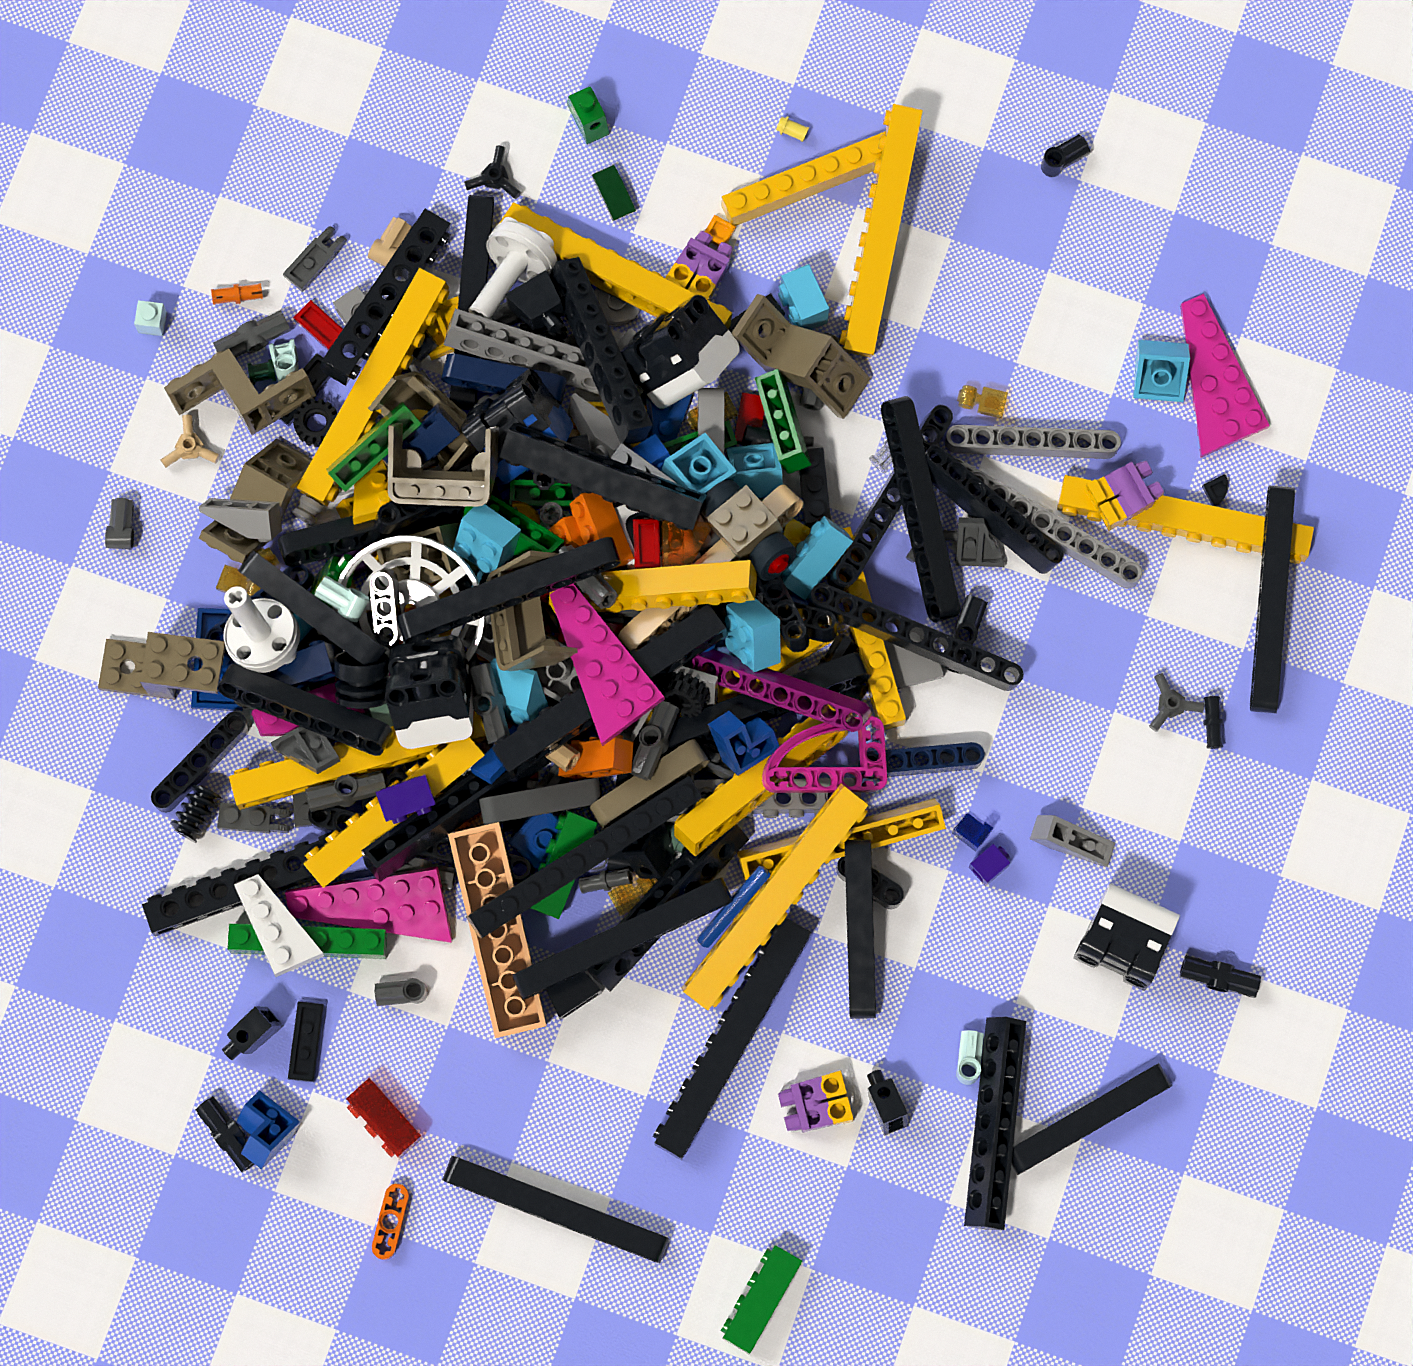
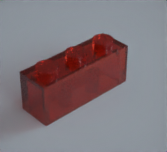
[346,1078,423,1159]

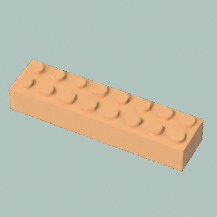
[448,822,547,1038]

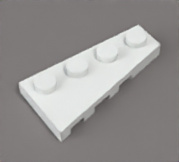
[234,874,324,977]

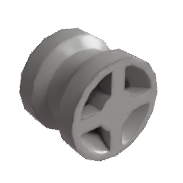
[291,495,323,525]

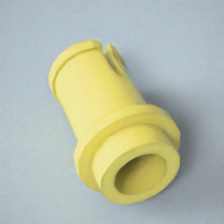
[776,116,809,142]

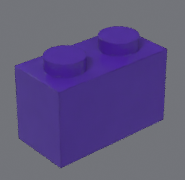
[375,774,436,824]

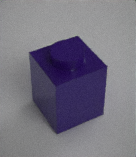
[968,844,1010,887]

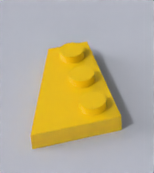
[353,460,392,525]

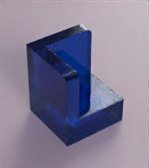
[952,814,993,852]

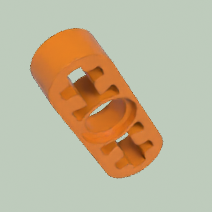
[372,1184,409,1260]

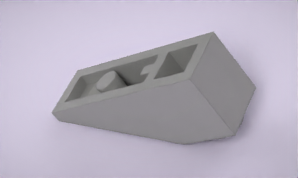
[568,393,631,458]
[199,498,282,542]
[1030,815,1115,867]

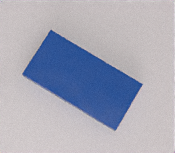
[191,608,243,711]

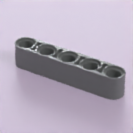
[479,778,603,825]

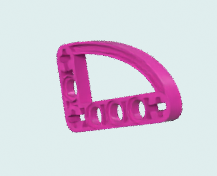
[762,716,887,793]

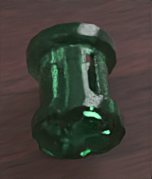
[247,359,276,385]

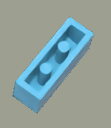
[780,516,853,600]

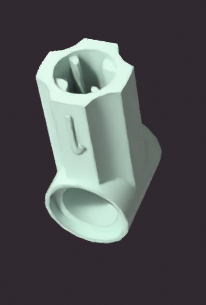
[314,576,370,622]
[956,1030,984,1085]

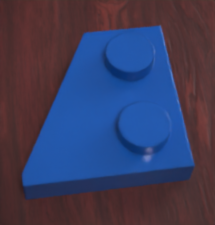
[646,393,693,441]

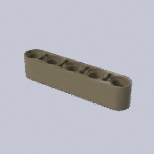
[590,739,710,829]

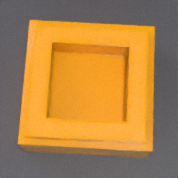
[704,215,736,247]

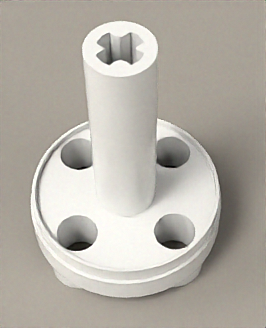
[469,217,557,319]
[224,586,300,673]

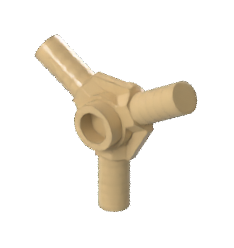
[160,415,220,468]

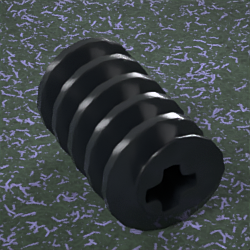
[170,784,223,843]

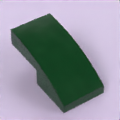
[591,165,636,221]

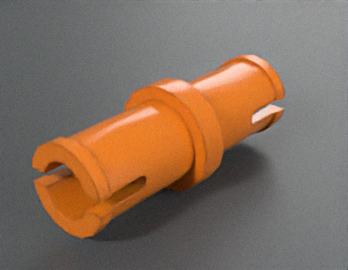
[211,283,263,305]

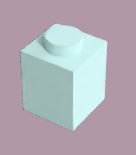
[134,300,167,336]

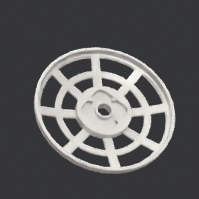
[332,535,485,680]

